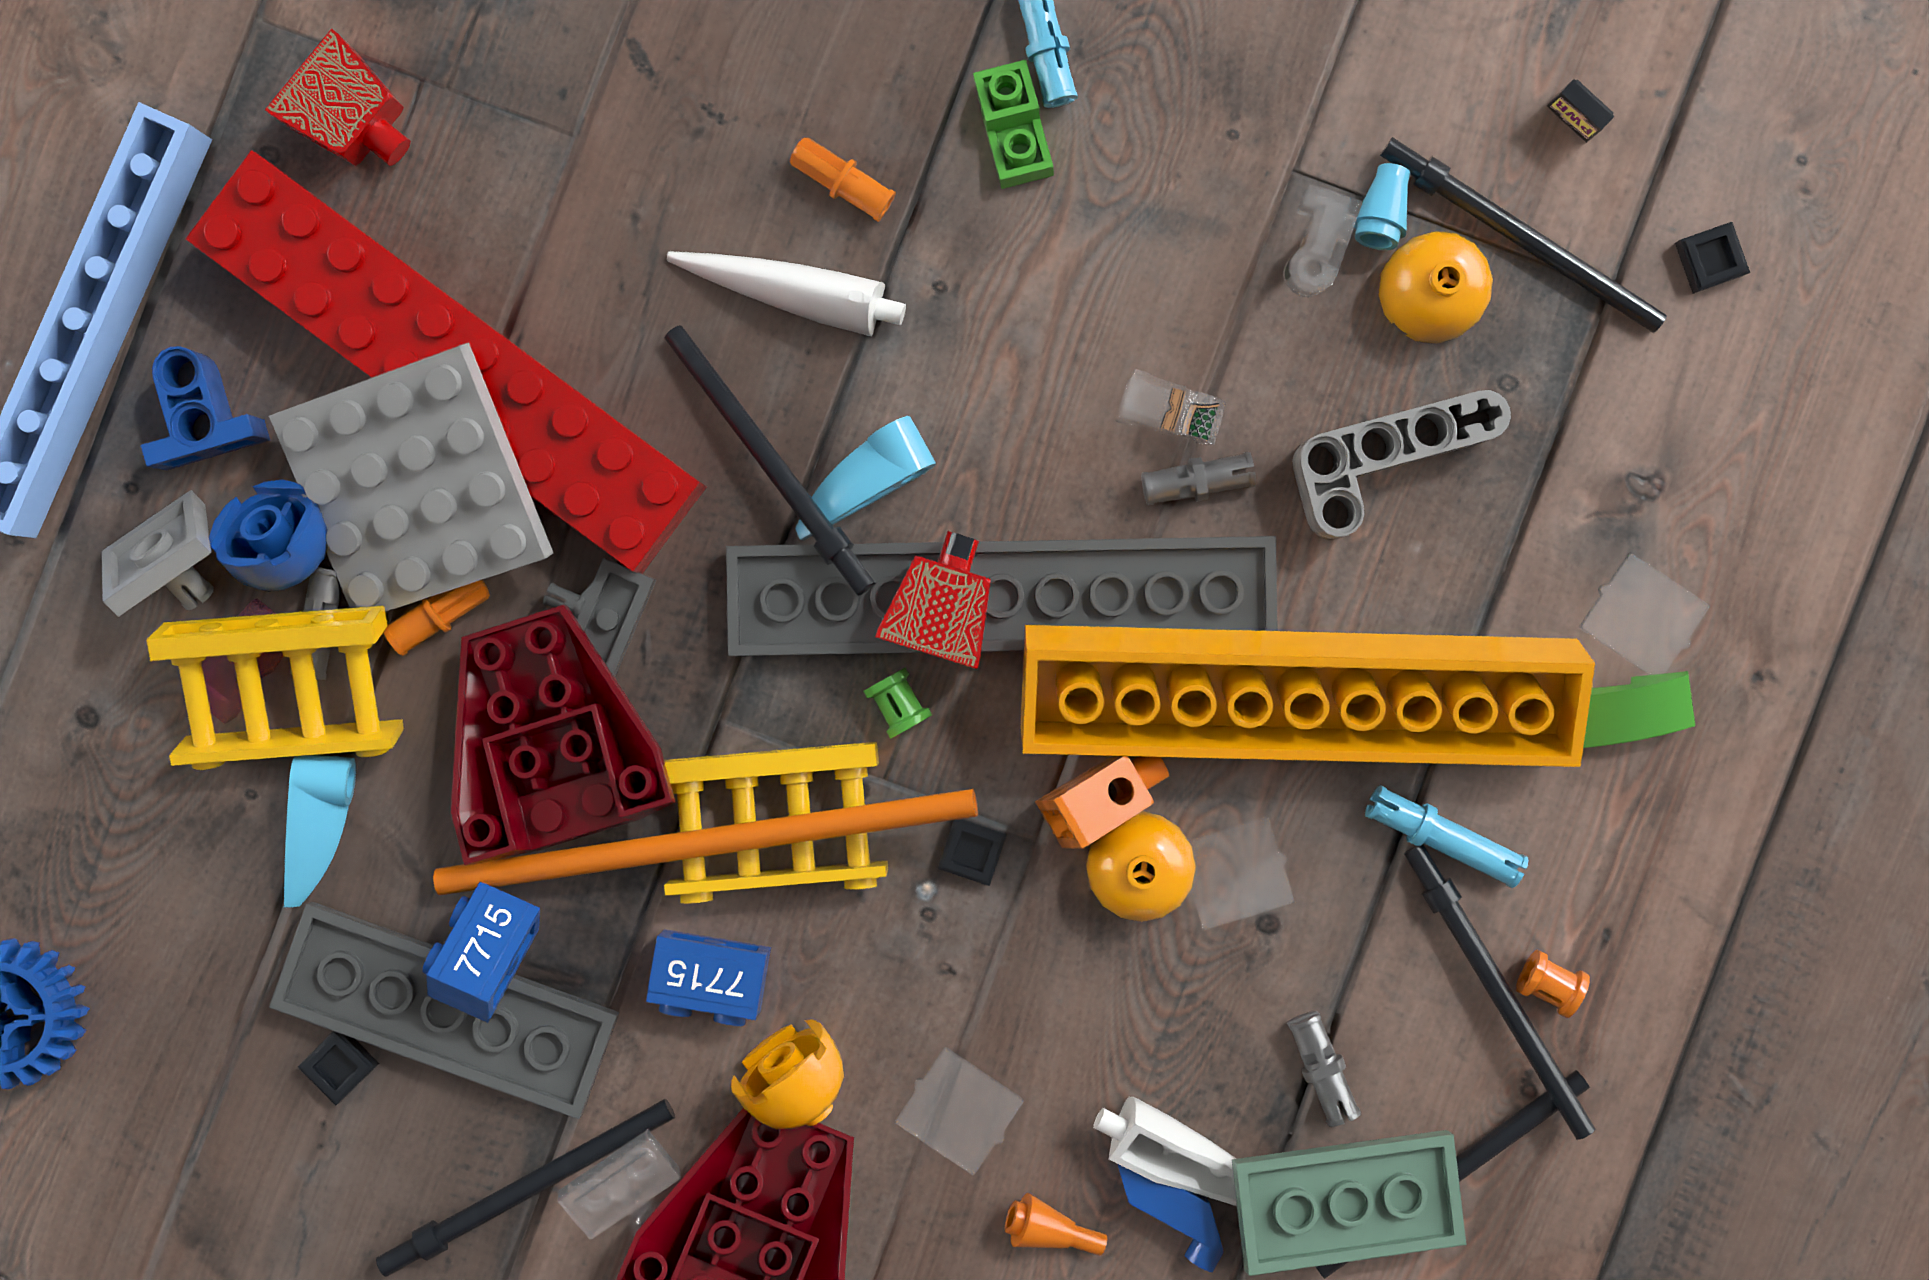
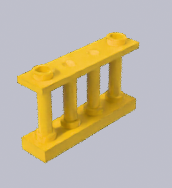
[146,606,404,770]
[664,742,888,904]

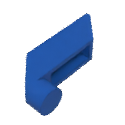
[1117,1164,1224,1272]

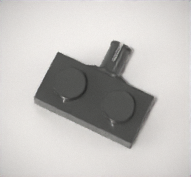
[543,558,657,678]

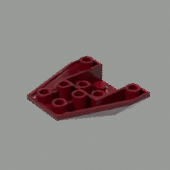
[451,604,675,865]
[616,1107,854,1280]

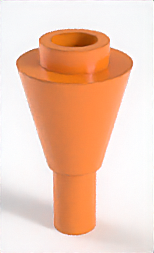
[1005,1193,1107,1256]

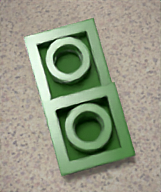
[973,60,1054,189]
[1583,671,1695,748]

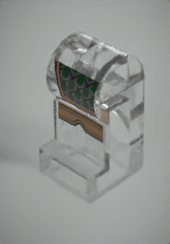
[1284,184,1362,298]
[1115,369,1227,446]

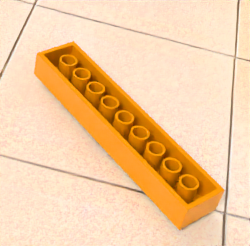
[1021,625,1595,767]

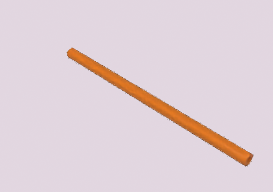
[433,789,978,895]

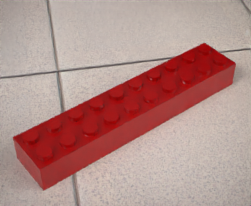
[185,150,707,574]

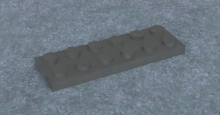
[269,901,620,1119]

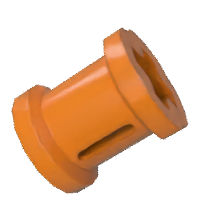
[1516,950,1590,1018]

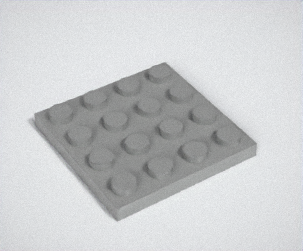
[269,343,553,612]

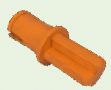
[789,137,896,222]
[383,580,490,656]

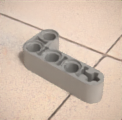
[1292,390,1511,539]

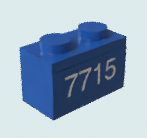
[422,882,540,1023]
[646,929,771,1026]

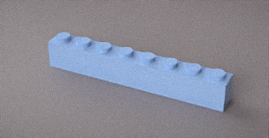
[0,102,212,538]

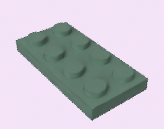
[1232,1130,1466,1276]

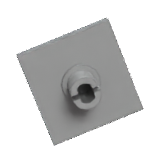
[101,490,214,617]

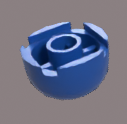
[209,480,328,592]

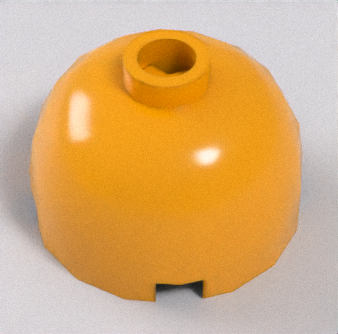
[1378,231,1493,344]
[1086,811,1196,922]
[731,1019,844,1129]

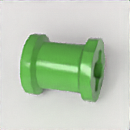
[863,667,932,739]

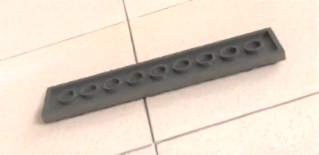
[726,536,1278,656]

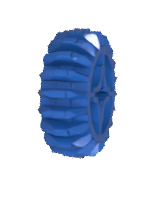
[0,938,90,1089]

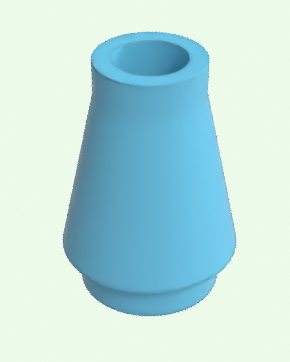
[1352,163,1410,250]

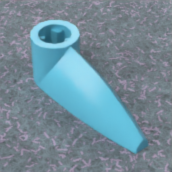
[795,416,936,540]
[284,755,356,907]

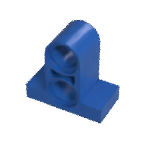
[141,346,270,471]

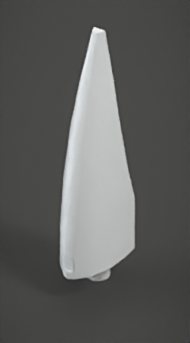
[667,251,906,336]
[1093,1097,1237,1206]

